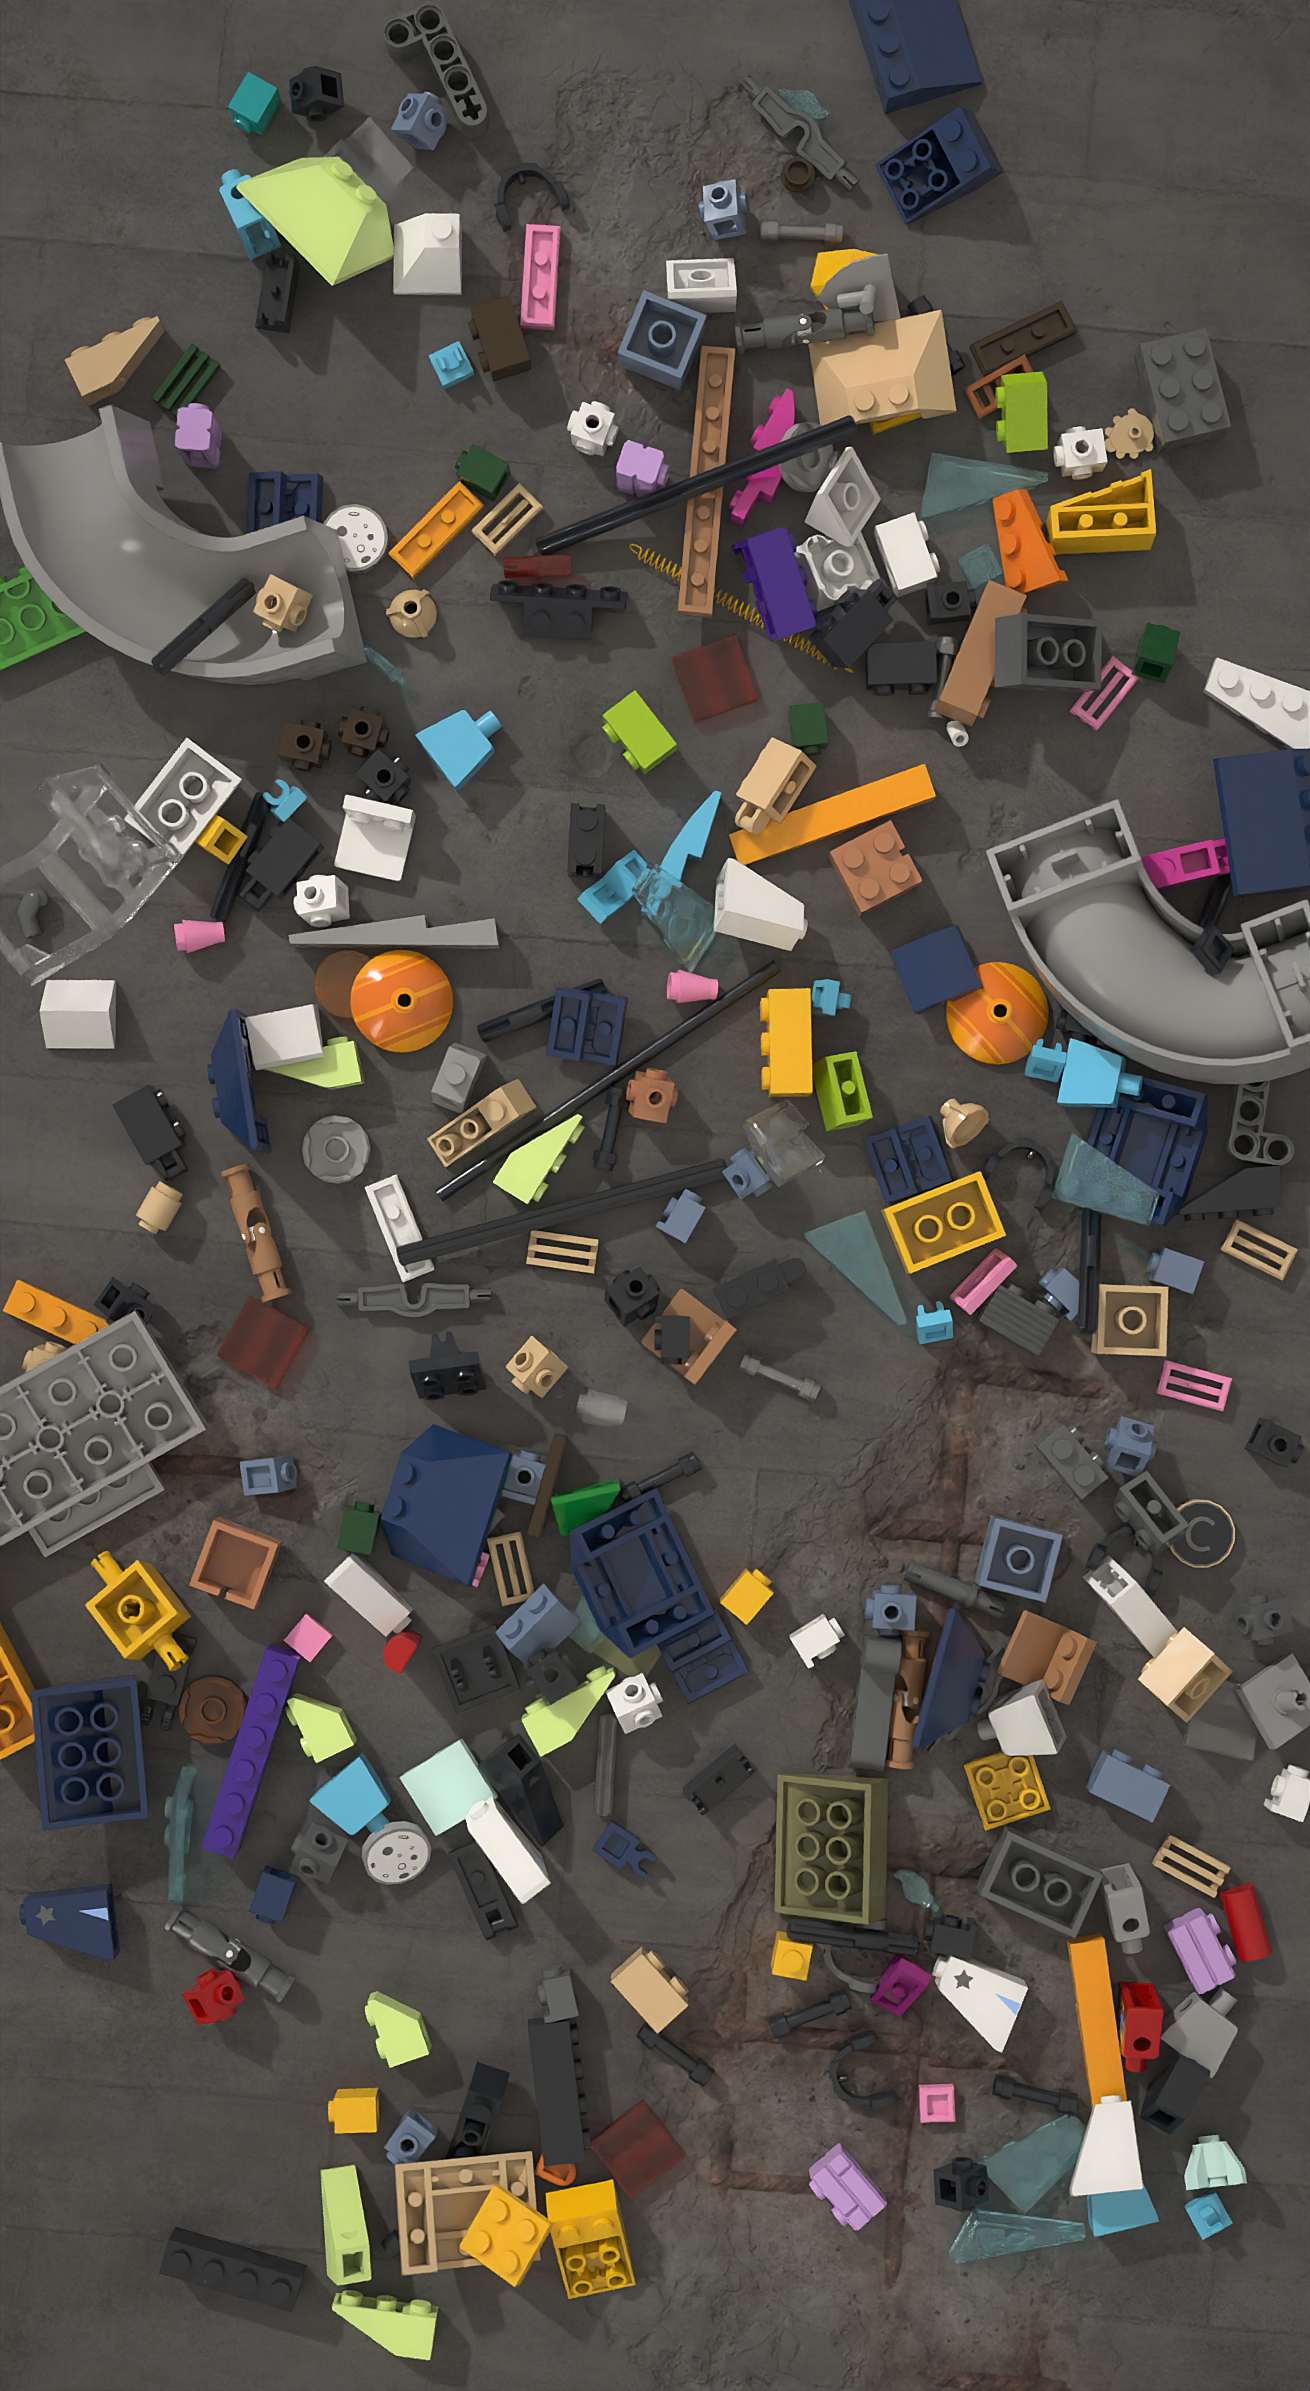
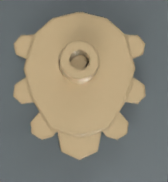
[1104,408,1154,459]

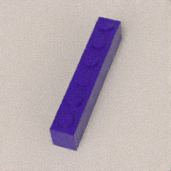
[201,1644,303,1858]

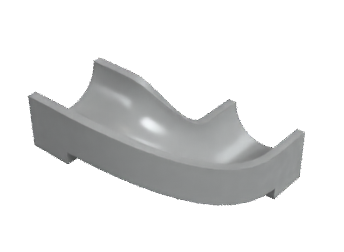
[0,405,367,685]
[986,799,1310,1084]

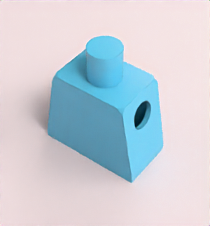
[219,169,281,260]
[416,710,502,792]
[1057,1038,1143,1108]
[309,1752,391,1836]
[1087,2181,1159,2237]

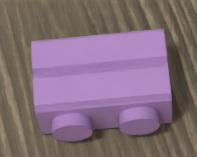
[175,403,222,469]
[616,440,669,497]
[1163,1908,1237,1994]
[809,2143,887,2231]

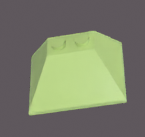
[236,157,394,286]

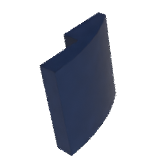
[247,471,323,534]
[890,925,983,1015]
[546,987,629,1066]
[863,1115,954,1203]
[657,1609,749,1704]

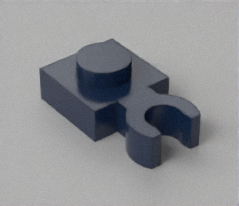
[593,1820,657,1878]

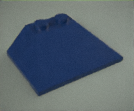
[207,1009,272,1153]
[1069,1072,1208,1226]
[381,1424,513,1587]
[570,1488,715,1658]
[911,1608,991,1748]

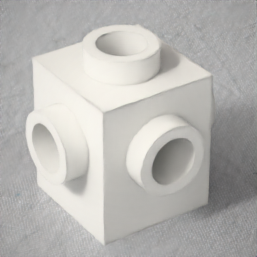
[567,402,619,456]
[1053,426,1107,480]
[294,875,350,927]
[605,1673,663,1734]

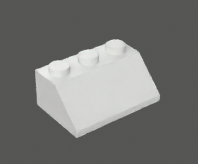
[124,738,242,862]

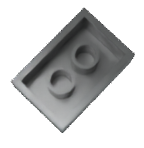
[1134,328,1231,454]
[995,613,1102,693]
[976,1825,1104,1938]

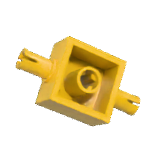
[85,1551,191,1671]

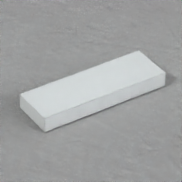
[365,1175,435,1282]

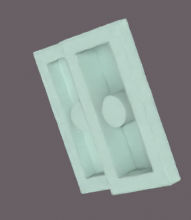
[399,1739,498,1836]

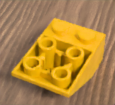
[546,2179,636,2299]

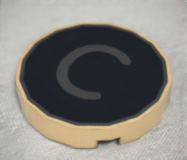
[1170,1499,1235,1568]

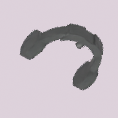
[823,1918,887,1993]

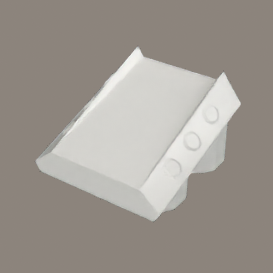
[794,532,880,612]

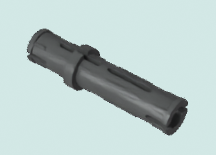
[903,1559,1007,1620]

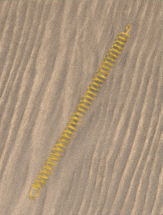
[629,544,853,673]

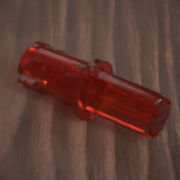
[504,552,572,580]

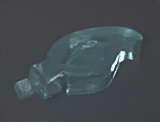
[778,88,830,122]
[364,643,407,686]
[893,1869,939,1912]

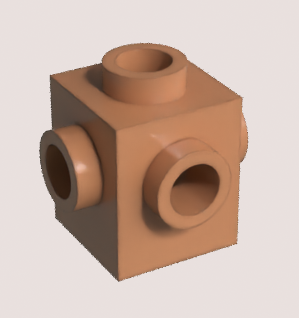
[626,1068,678,1123]

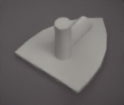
[817,253,901,322]

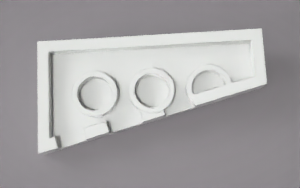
[1203,658,1310,749]

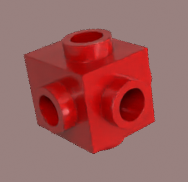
[182,1968,246,2025]

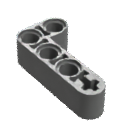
[383,3,489,138]
[1223,1080,1294,1166]
[848,1634,901,1772]

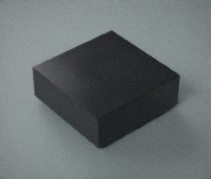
[1191,925,1235,976]

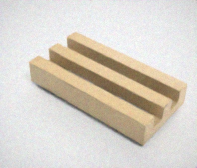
[471,483,544,557]
[1219,1219,1298,1280]
[526,1230,599,1274]
[487,1531,535,1606]
[1152,1833,1231,1898]

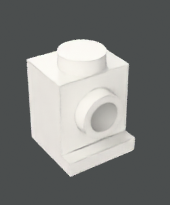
[789,1614,845,1669]
[1264,1764,1310,1822]

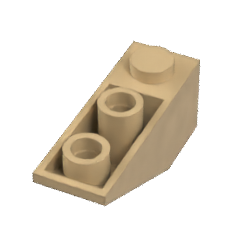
[65,316,165,406]
[427,1079,537,1167]

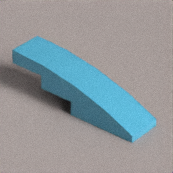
[641,790,722,919]

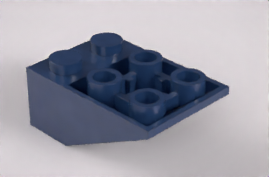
[875,106,1004,225]

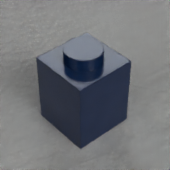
[249,1865,299,1924]

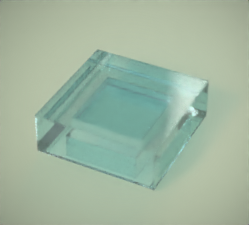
[957,543,1004,590]

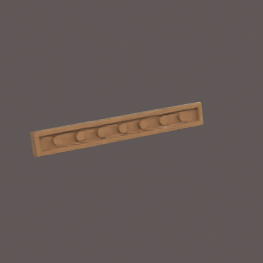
[677,345,735,618]

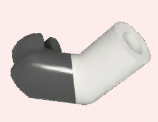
[946,717,969,747]

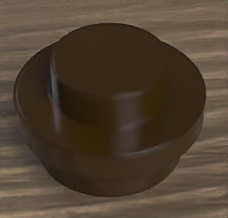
[781,157,815,193]

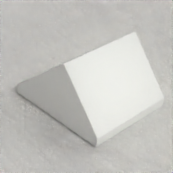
[666,258,737,313]
[805,447,881,546]
[40,980,116,1049]
[245,1004,324,1070]

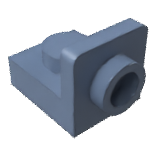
[240,1454,297,1496]

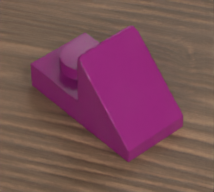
[870,1954,932,2017]

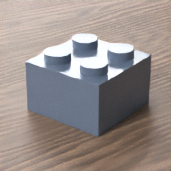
[617,290,707,391]
[974,1515,1063,1603]

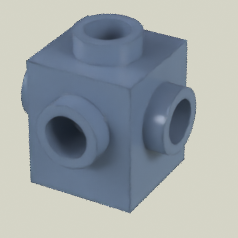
[391,92,451,150]
[699,179,750,240]
[722,1141,785,1200]
[1104,1416,1157,1477]
[865,1585,916,1635]

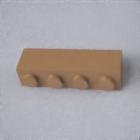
[934,580,1028,727]

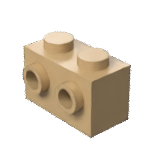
[611,1946,689,2034]

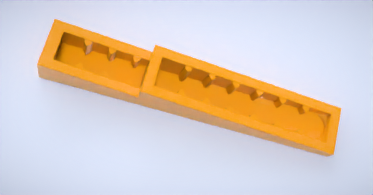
[729,764,936,866]
[1066,1933,1127,2108]

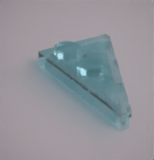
[803,1210,908,1325]

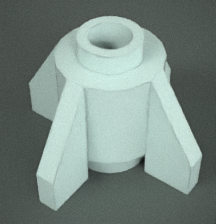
[1184,2135,1247,2190]

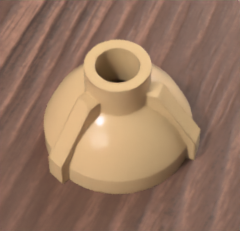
[386,589,437,639]
[940,1099,989,1149]

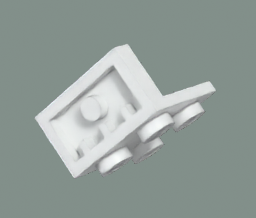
[334,795,416,882]

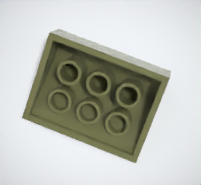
[774,1773,888,1925]

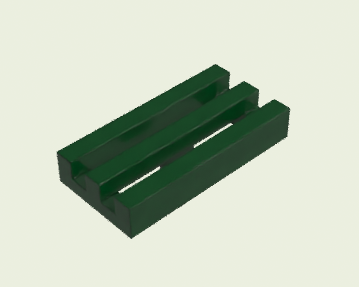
[152,344,221,418]

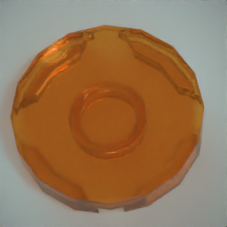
[314,950,371,1018]

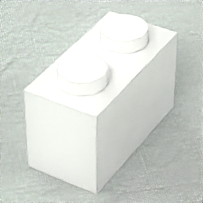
[873,513,940,597]

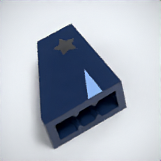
[20,1883,120,1960]

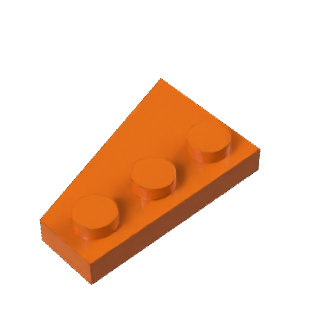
[992,489,1069,595]

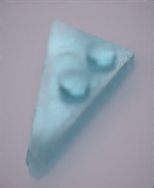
[919,453,1049,521]
[164,1764,197,1903]
[949,2209,1086,2264]

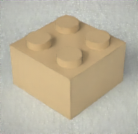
[1091,1284,1169,1356]
[1138,1627,1233,1723]

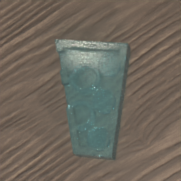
[631,861,717,973]
[1051,1133,1160,1226]
[975,2114,1087,2214]

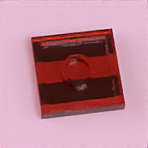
[671,635,758,723]
[217,1296,311,1389]
[591,2099,685,2199]

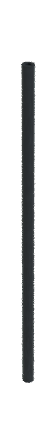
[435,960,781,1202]

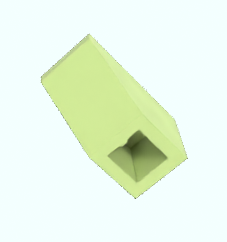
[285,1693,357,1763]
[365,1991,432,2068]

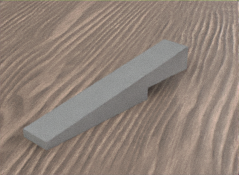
[289,915,500,949]

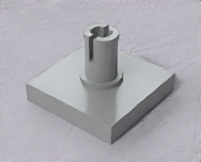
[1235,1653,1310,1749]

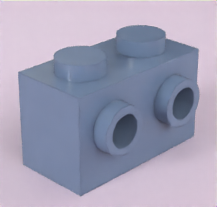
[495,1583,582,1667]
[1085,1749,1170,1823]

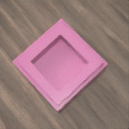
[284,1613,333,1662]
[919,2084,955,2123]

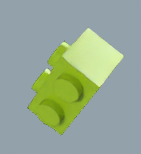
[995,371,1048,453]
[601,690,677,775]
[812,1051,873,1132]

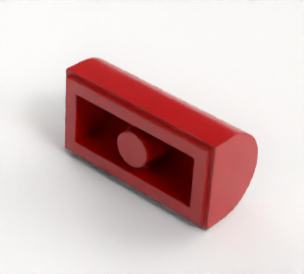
[383,1629,423,1674]
[1219,1882,1272,1961]

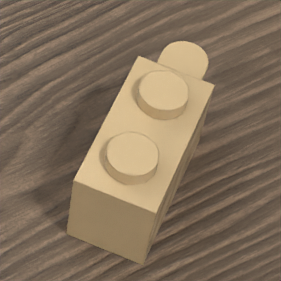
[735,737,817,835]

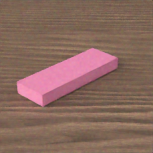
[520,224,561,330]

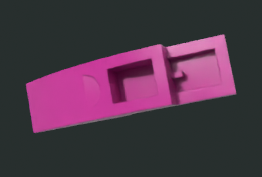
[729,388,795,528]
[1140,838,1230,891]

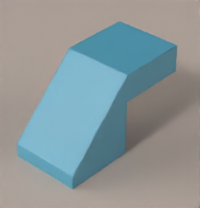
[577,850,656,924]

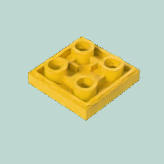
[963,1750,1050,1831]

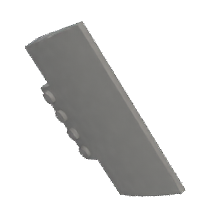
[0,1310,208,1557]

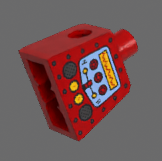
[1117,1981,1163,2072]

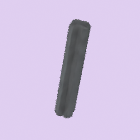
[594,1713,618,1816]

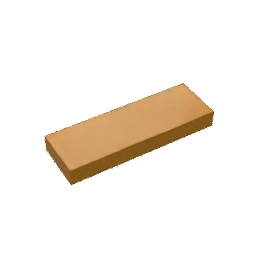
[388,481,484,580]

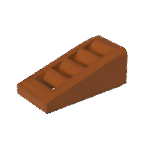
[964,354,1034,420]

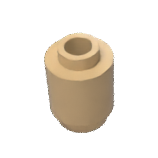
[136,1181,183,1234]

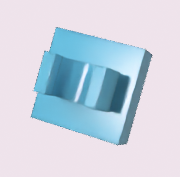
[428,341,474,390]
[263,779,307,822]
[811,979,851,1017]
[1024,1039,1067,1083]
[916,1301,953,1344]
[1183,2189,1232,2240]

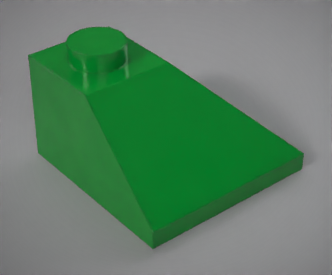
[551,1479,621,1539]

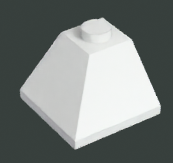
[393,214,462,295]

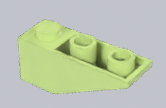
[252,1037,365,1090]
[493,1114,585,1205]
[521,1666,616,1757]
[320,2165,371,2286]
[332,2290,438,2360]

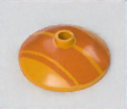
[350,950,453,1053]
[946,962,1049,1065]

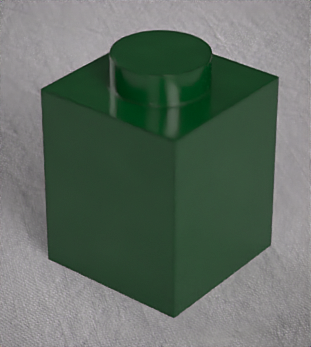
[455,444,510,502]
[1131,623,1180,684]
[788,702,828,757]
[337,1501,382,1555]

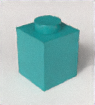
[228,72,282,136]

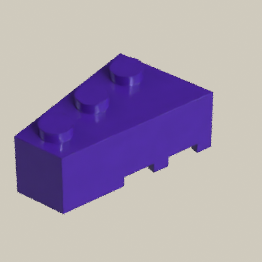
[731,526,818,641]

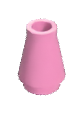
[174,920,225,953]
[667,970,718,1004]

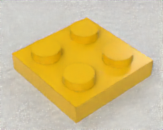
[459,2184,554,2287]

